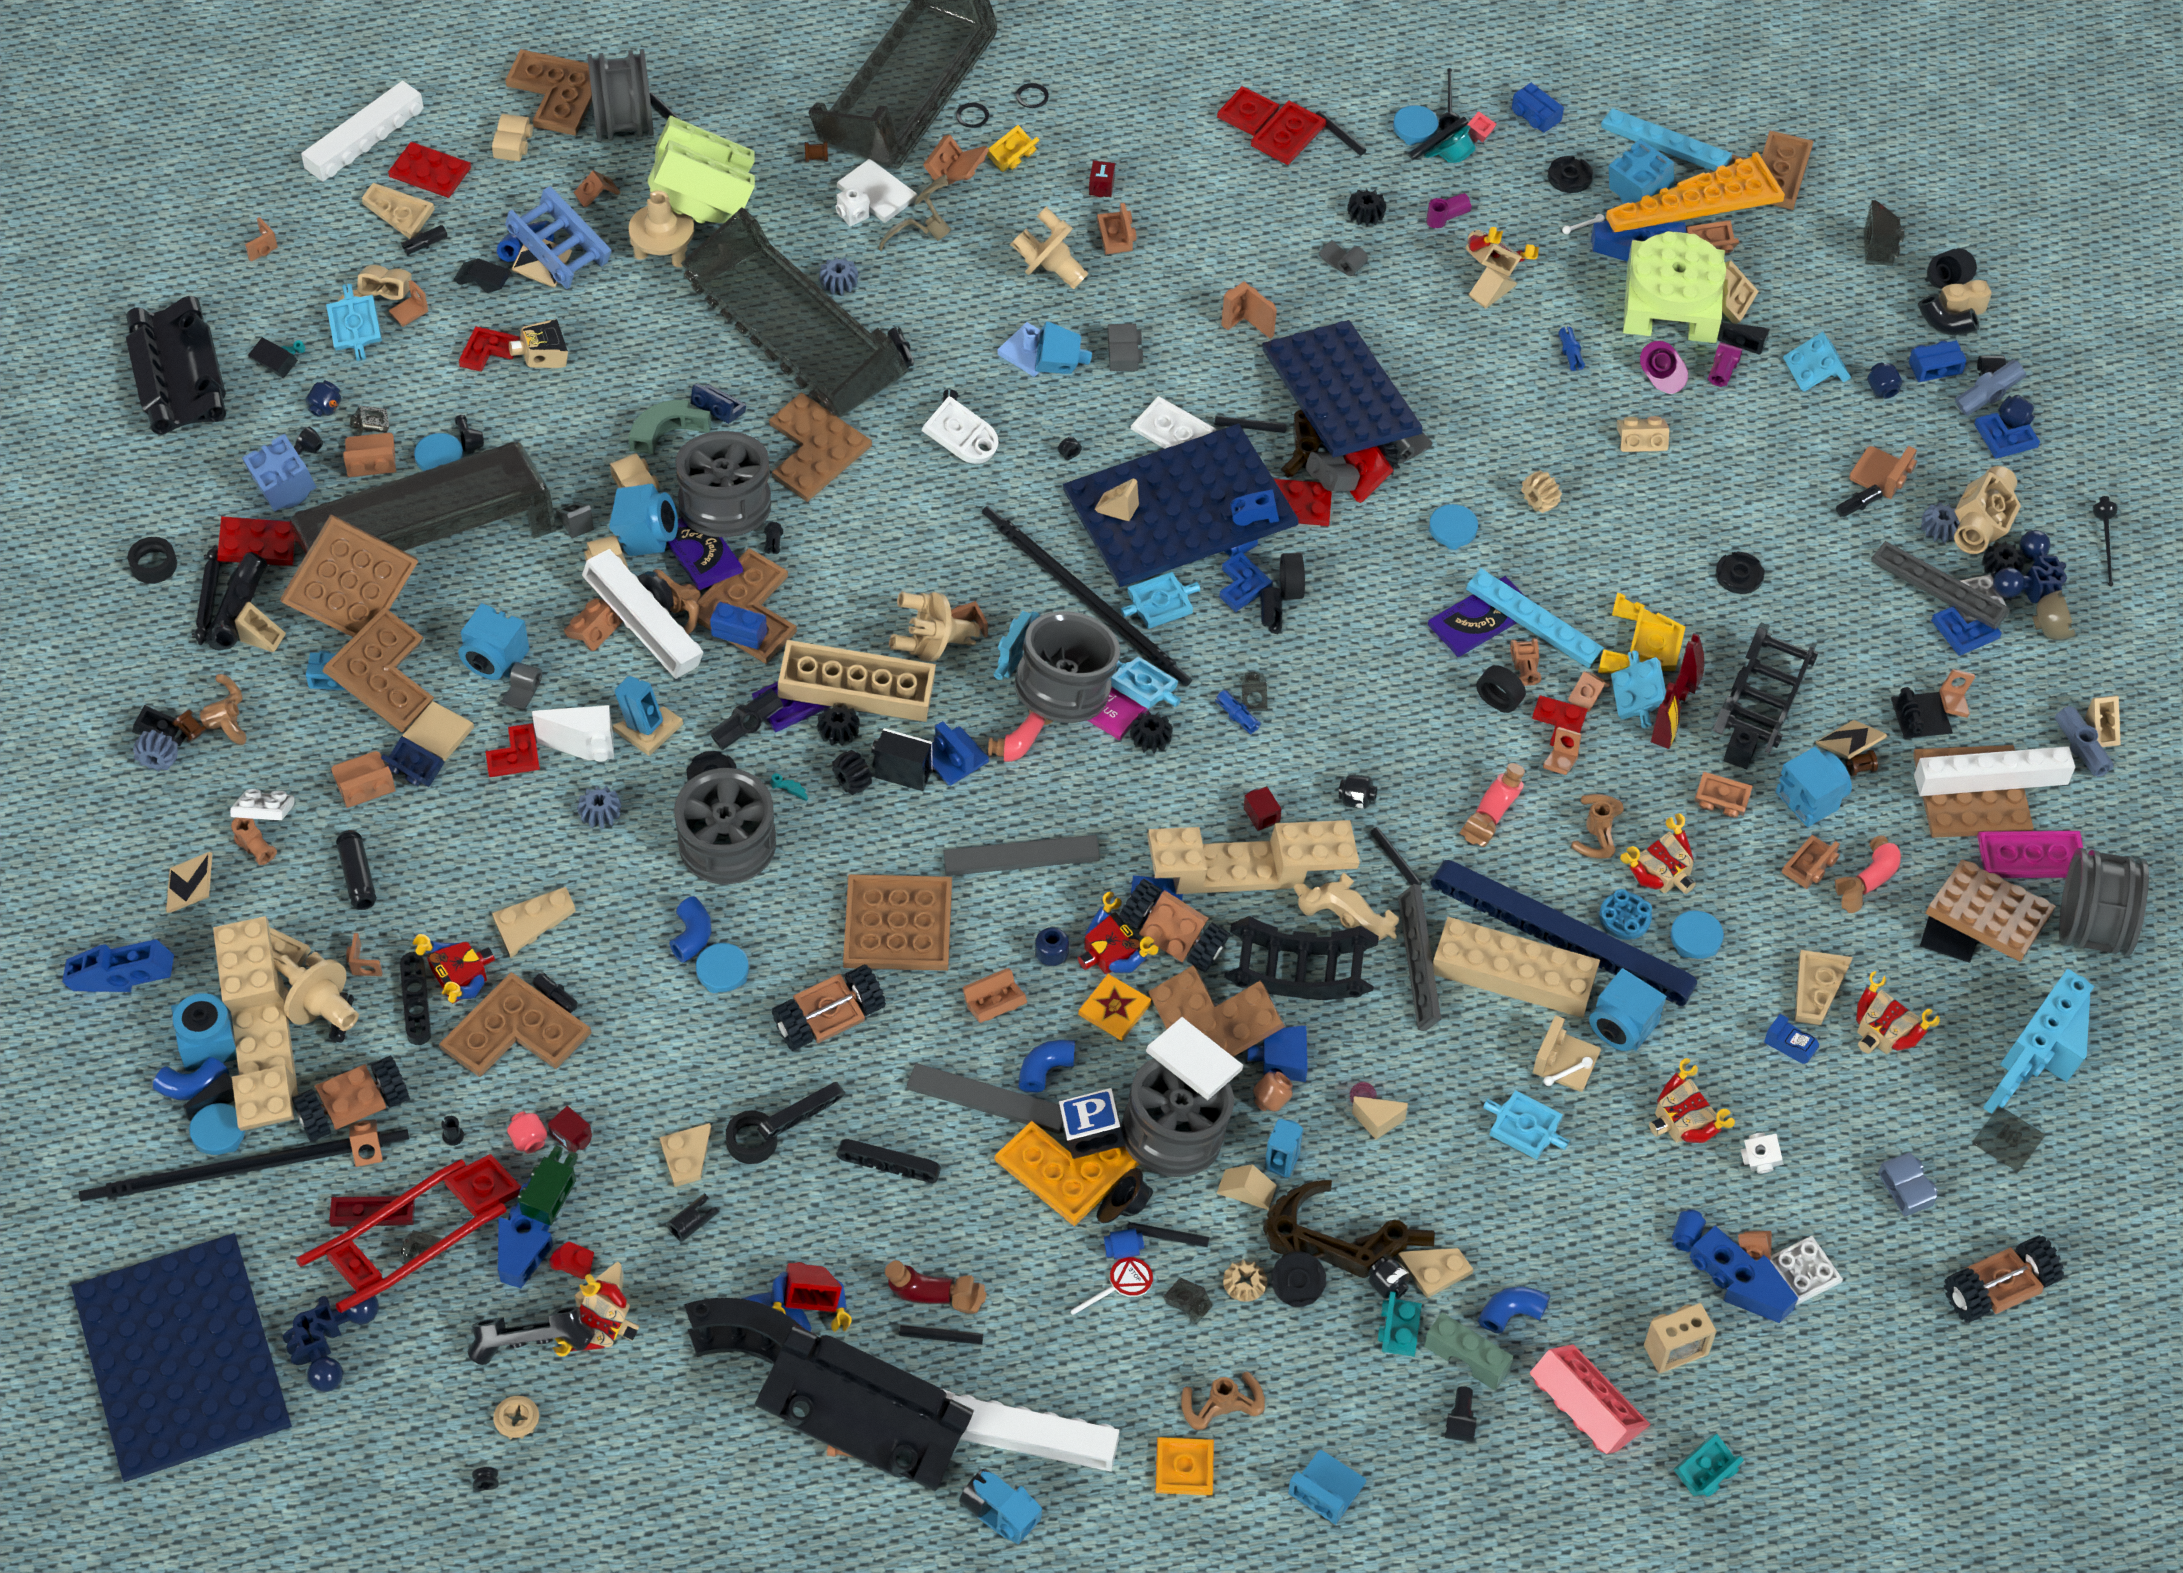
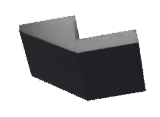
[454,258,511,293]

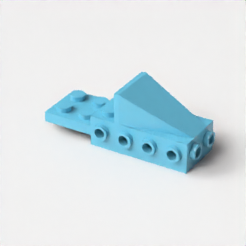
[1983,968,2095,1114]

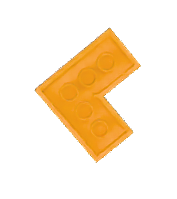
[995,1121,1139,1227]

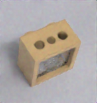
[1644,1303,1716,1374]

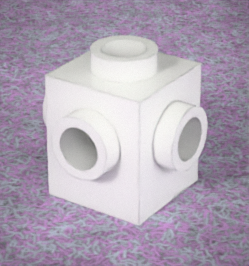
[836,186,870,227]
[1741,1133,1783,1174]

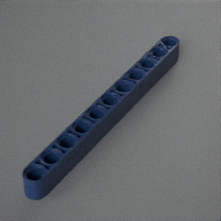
[1430,860,1697,1006]

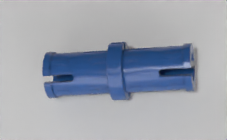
[1558,326,1585,371]
[1215,690,1261,735]

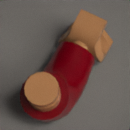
[885,1260,987,1314]

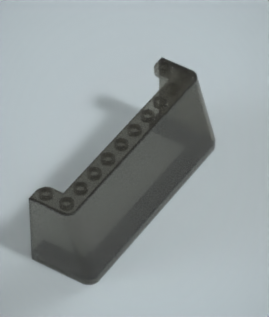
[808,0,997,169]
[681,207,908,418]
[290,442,556,561]

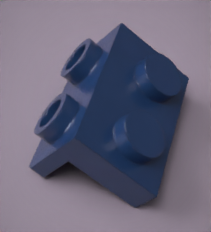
[690,383,746,424]
[381,736,445,787]

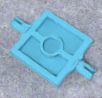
[326,284,382,361]
[1120,572,1200,629]
[993,610,1040,680]
[1611,651,1666,728]
[1111,656,1181,709]
[1483,1090,1570,1160]

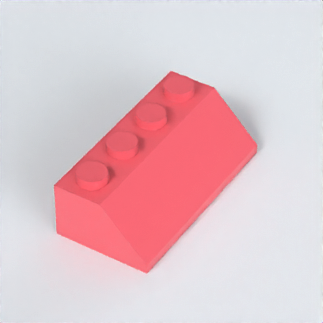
[1529,1344,1650,1454]

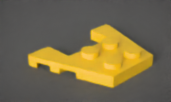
[1598,593,1685,674]

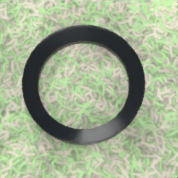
[1016,83,1049,108]
[956,102,989,128]

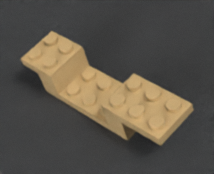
[1147,820,1359,894]
[213,916,298,1131]

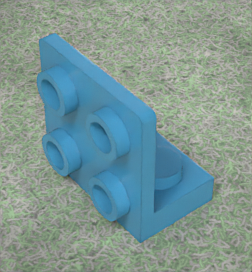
[1288,1450,1366,1525]

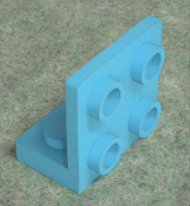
[1783,332,1852,391]

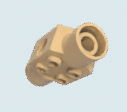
[1954,466,2021,554]

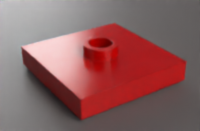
[1217,86,1279,136]
[1344,446,1394,503]

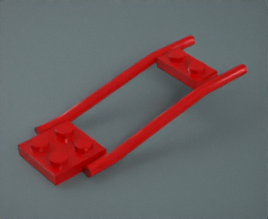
[296,1154,521,1313]

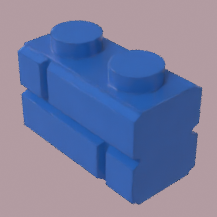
[1512,82,1564,133]
[1908,340,1966,382]
[710,602,767,650]

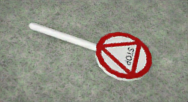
[1070,1257,1153,1315]

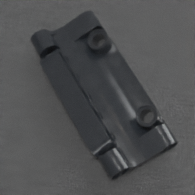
[126,296,226,435]
[754,1324,974,1491]

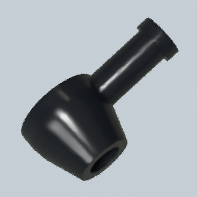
[455,415,484,452]
[294,426,323,455]

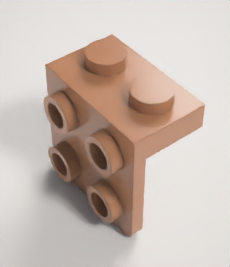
[923,134,989,184]
[1221,281,1277,339]
[343,433,396,477]
[1849,446,1917,499]
[331,751,396,808]

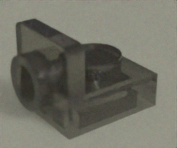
[350,405,390,436]
[401,1230,447,1264]
[1163,1277,1212,1324]

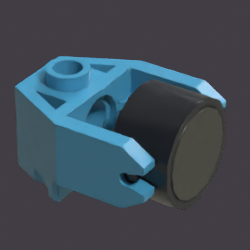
[959,1468,1042,1545]

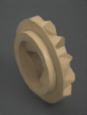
[1223,1259,1267,1302]
[493,1396,539,1440]

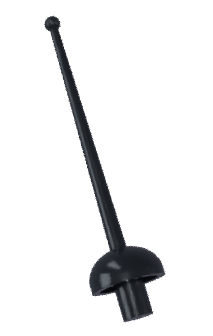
[1439,68,1460,130]
[2093,496,2118,587]

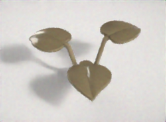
[879,174,951,252]

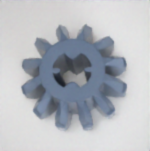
[819,257,859,296]
[1921,502,1960,543]
[133,730,178,772]
[577,785,622,830]

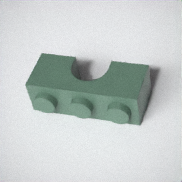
[1424,1312,1513,1391]

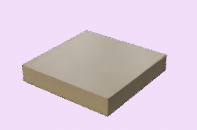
[402,701,474,761]

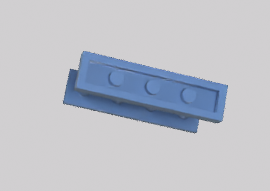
[505,186,612,289]

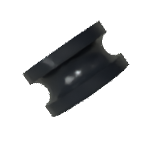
[1058,436,1082,460]
[472,1467,499,1491]

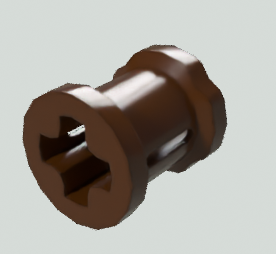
[805,141,828,162]
[172,709,207,743]
[1845,749,1878,776]

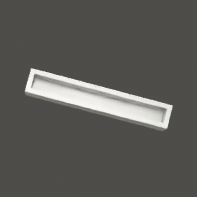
[301,81,424,182]
[582,549,703,679]
[1914,747,2075,796]
[952,1395,1119,1472]

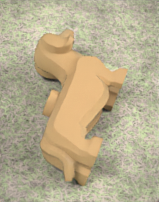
[1293,873,1399,940]

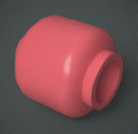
[507,1111,547,1154]

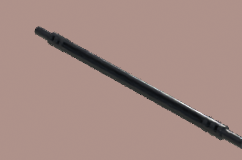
[982,506,1192,686]
[79,1129,410,1202]

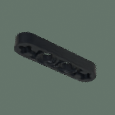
[400,952,431,1045]
[757,1082,845,1141]
[836,1139,941,1183]

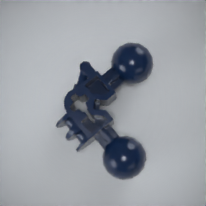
[1993,530,2067,603]
[283,1291,379,1393]

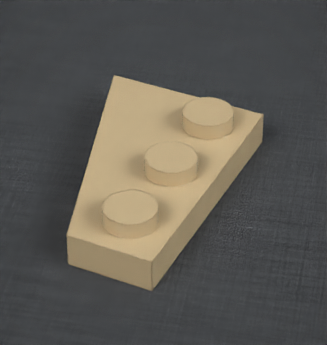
[362,183,435,239]
[492,887,576,958]
[1795,950,1853,1025]

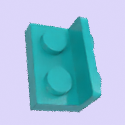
[1377,1291,1422,1357]

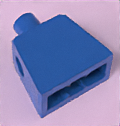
[1247,1025,1308,1082]

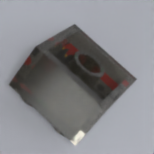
[1863,200,1904,266]

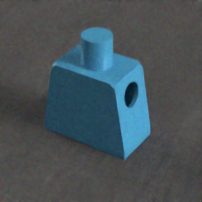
[1035,321,1092,374]

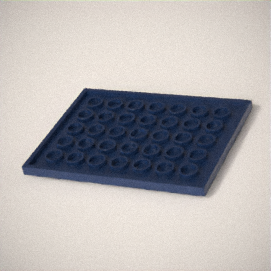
[1063,424,1298,588]
[71,1233,292,1482]

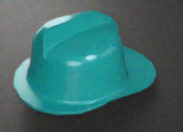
[1424,125,1476,163]

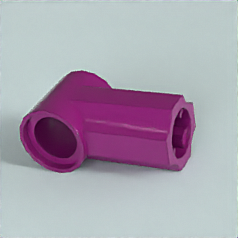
[1426,193,1472,229]
[1708,342,1743,387]

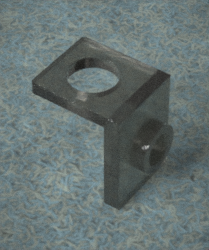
[1238,672,1268,712]

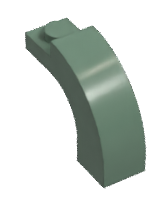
[629,400,712,455]

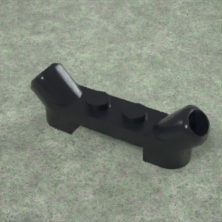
[206,552,268,651]
[467,1307,595,1365]

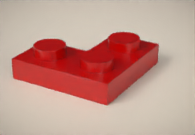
[459,326,520,372]
[1532,695,1588,747]
[485,723,540,778]

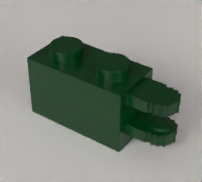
[518,1145,578,1226]

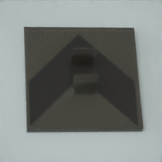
[1972,1107,2046,1173]

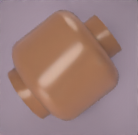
[1253,1072,1293,1112]

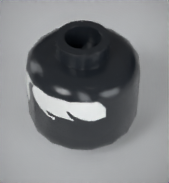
[1339,774,1377,809]
[1369,1257,1410,1299]

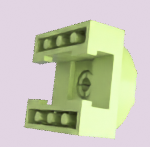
[648,116,755,223]
[1623,231,1726,343]

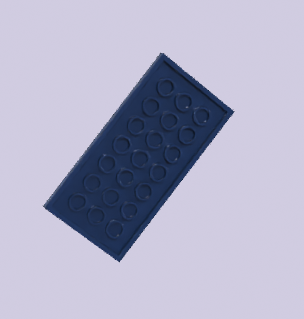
[1262,320,1422,458]

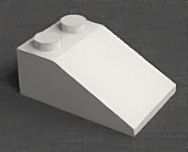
[532,705,614,762]

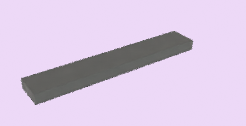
[1871,541,2009,630]
[943,835,1100,876]
[1398,884,1441,1031]
[907,1063,1063,1134]

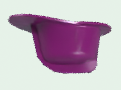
[1640,341,1688,394]

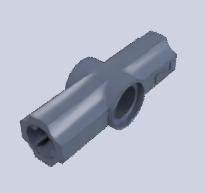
[1955,359,2026,416]
[2054,706,2114,778]

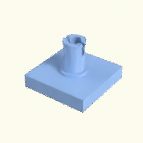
[998,322,1040,377]

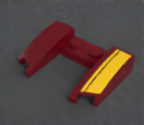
[1651,633,1705,749]

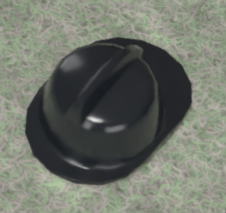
[1925,248,1977,289]
[1096,1168,1153,1223]

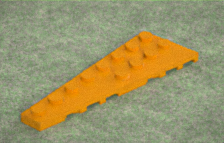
[1606,152,1785,232]

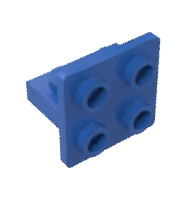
[932,721,989,786]

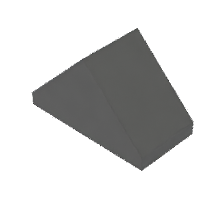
[556,503,594,539]

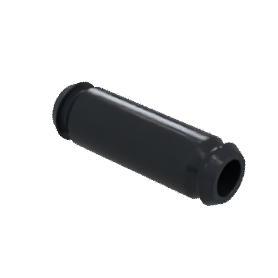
[336,830,377,910]

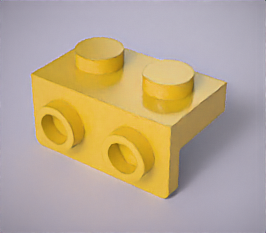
[986,125,1040,172]

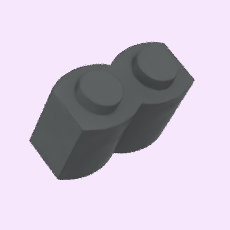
[1108,324,1143,371]
[1305,451,1360,491]

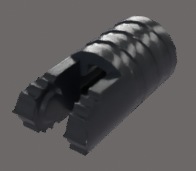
[1260,587,1283,635]
[667,1193,720,1242]

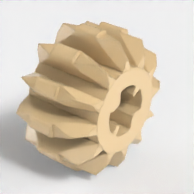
[1521,470,1562,513]

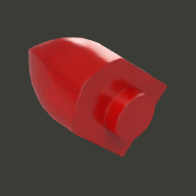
[549,1241,594,1279]

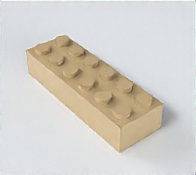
[778,640,936,722]
[1433,917,1600,1018]

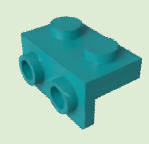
[1673,1434,1744,1497]

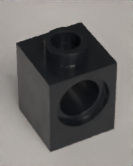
[1723,726,1759,770]

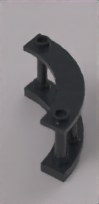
[1713,622,1819,753]
[1224,916,1379,1000]
[684,1298,804,1364]

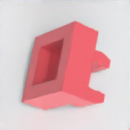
[1467,111,1497,143]

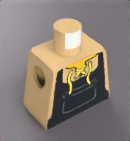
[509,319,568,368]

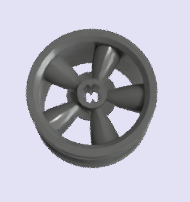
[587,49,654,141]
[675,431,771,537]
[1015,611,1120,723]
[674,768,776,885]
[2059,848,2149,956]
[1121,1058,1234,1177]

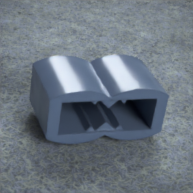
[1878,1152,1937,1217]

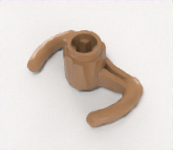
[653,569,701,635]
[200,674,247,745]
[1571,794,1624,859]
[1181,1372,1265,1430]

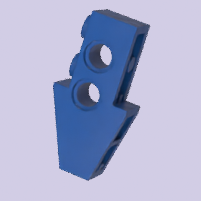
[1591,221,1687,262]
[62,939,174,992]
[498,1179,553,1288]
[1690,1225,1798,1323]

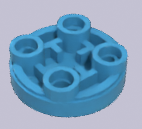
[1393,105,1438,145]
[414,433,463,477]
[1429,504,1478,550]
[1599,889,1652,940]
[1670,910,1724,959]
[696,943,749,993]
[189,1103,246,1155]

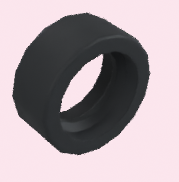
[127,537,177,584]
[1280,553,1305,600]
[1476,665,1526,713]
[726,1110,777,1164]

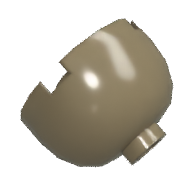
[2032,590,2076,640]

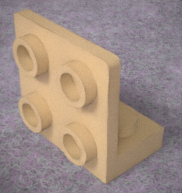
[1533,1015,1601,1092]

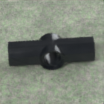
[709,688,783,750]

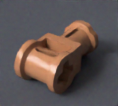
[1510,638,1541,686]
[231,817,277,865]

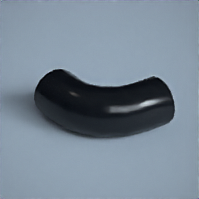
[1918,294,1979,336]

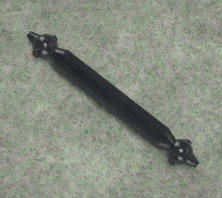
[192,545,220,646]

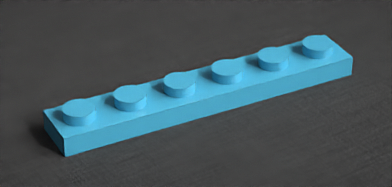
[1601,108,1732,171]
[1466,568,1604,668]

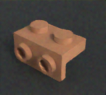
[1097,203,1137,254]
[1686,220,1739,254]
[563,598,623,651]
[1695,771,1753,818]
[1782,835,1840,889]
[963,968,1027,1023]

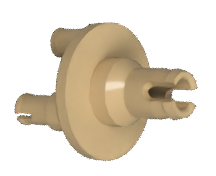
[629,190,694,267]
[1010,206,1088,289]
[889,591,980,662]
[275,952,359,1031]

